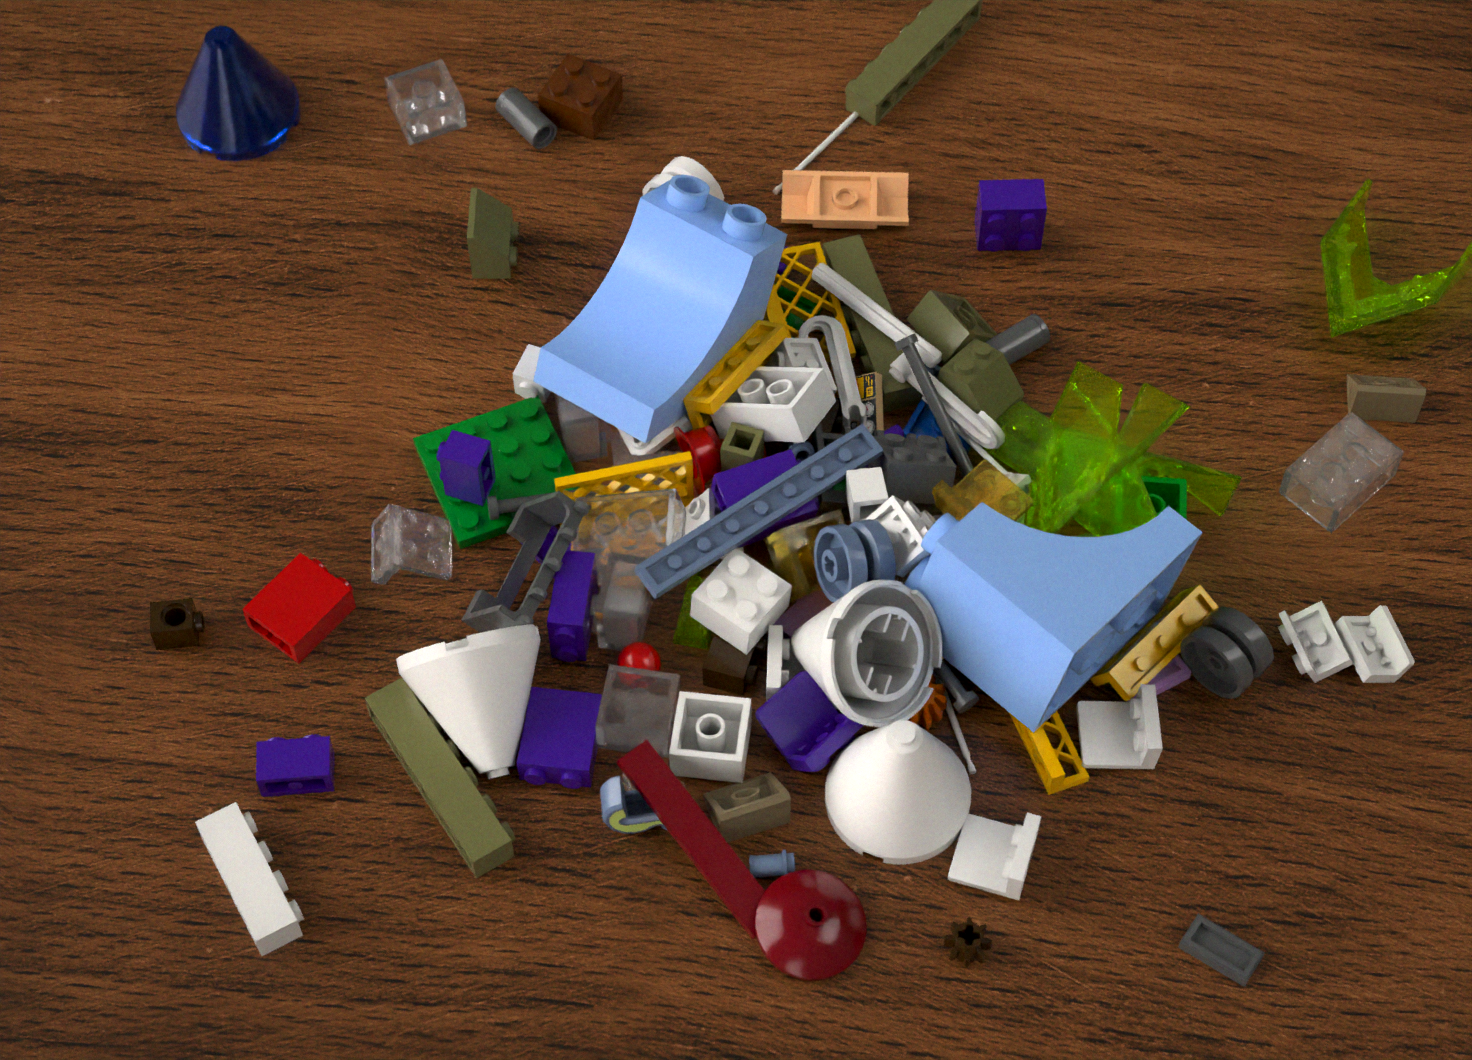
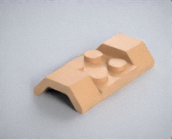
[781,170,909,229]

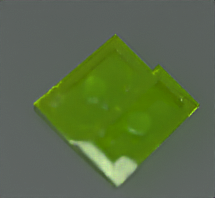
[979,400,1074,481]

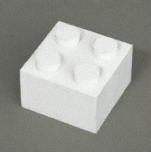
[690,548,792,655]
[669,691,752,783]

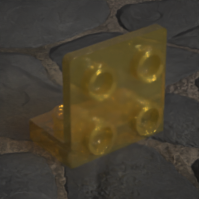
[932,460,1033,521]

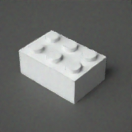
[710,366,836,443]

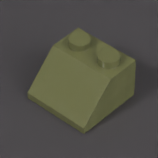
[467,188,520,279]
[907,290,997,364]
[937,338,1024,423]

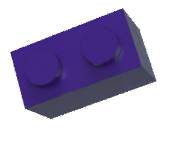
[436,430,496,506]
[256,734,335,797]

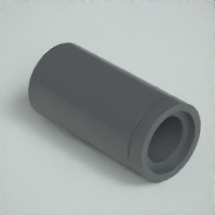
[495,88,557,149]
[985,314,1050,365]

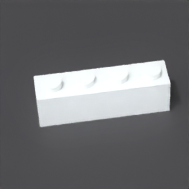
[195,802,304,956]

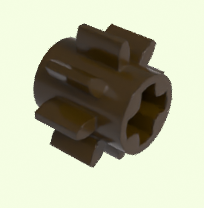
[944,917,992,968]

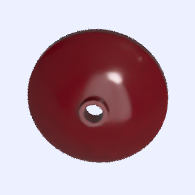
[754,870,867,981]

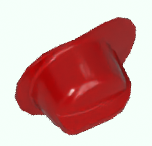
[674,426,722,496]

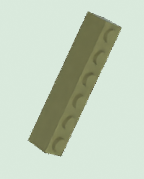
[845,0,982,126]
[823,234,922,413]
[365,678,516,878]

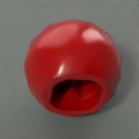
[617,642,662,686]

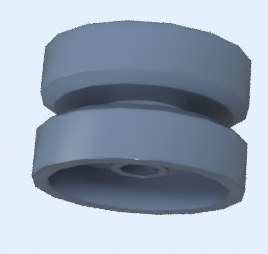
[814,519,896,603]

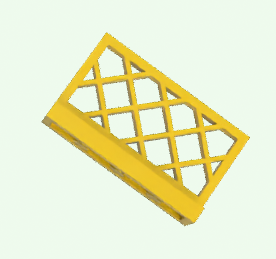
[763,242,856,363]
[554,451,694,540]

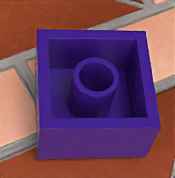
[975,179,1047,252]

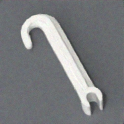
[799,315,867,427]
[889,352,1005,449]

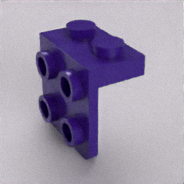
[755,671,863,772]

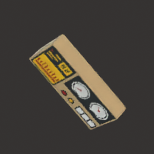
[850,372,884,436]

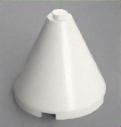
[790,580,943,727]
[396,625,541,779]
[825,720,971,865]

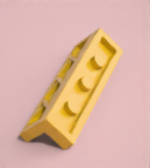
[683,320,788,430]
[1090,584,1219,701]
[1009,711,1089,795]

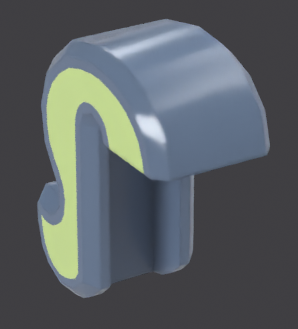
[600,775,667,834]

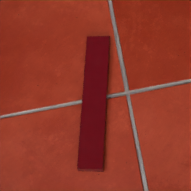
[616,739,765,940]

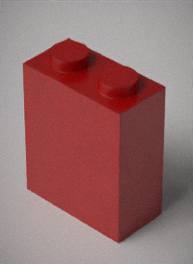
[242,552,356,664]

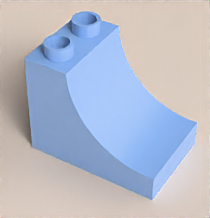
[533,175,787,443]
[904,502,1203,733]

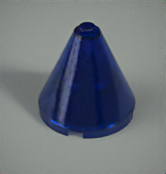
[176,26,301,161]

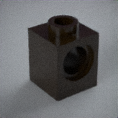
[150,598,205,650]

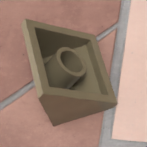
[1346,374,1426,423]
[703,772,791,843]

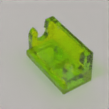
[673,569,714,649]

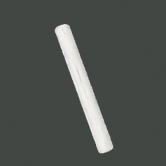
[812,262,942,368]

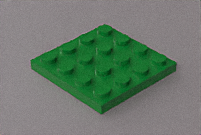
[413,395,580,549]

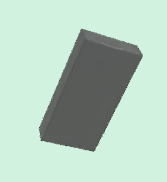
[1178,914,1265,987]

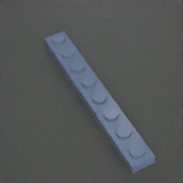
[634,424,883,599]

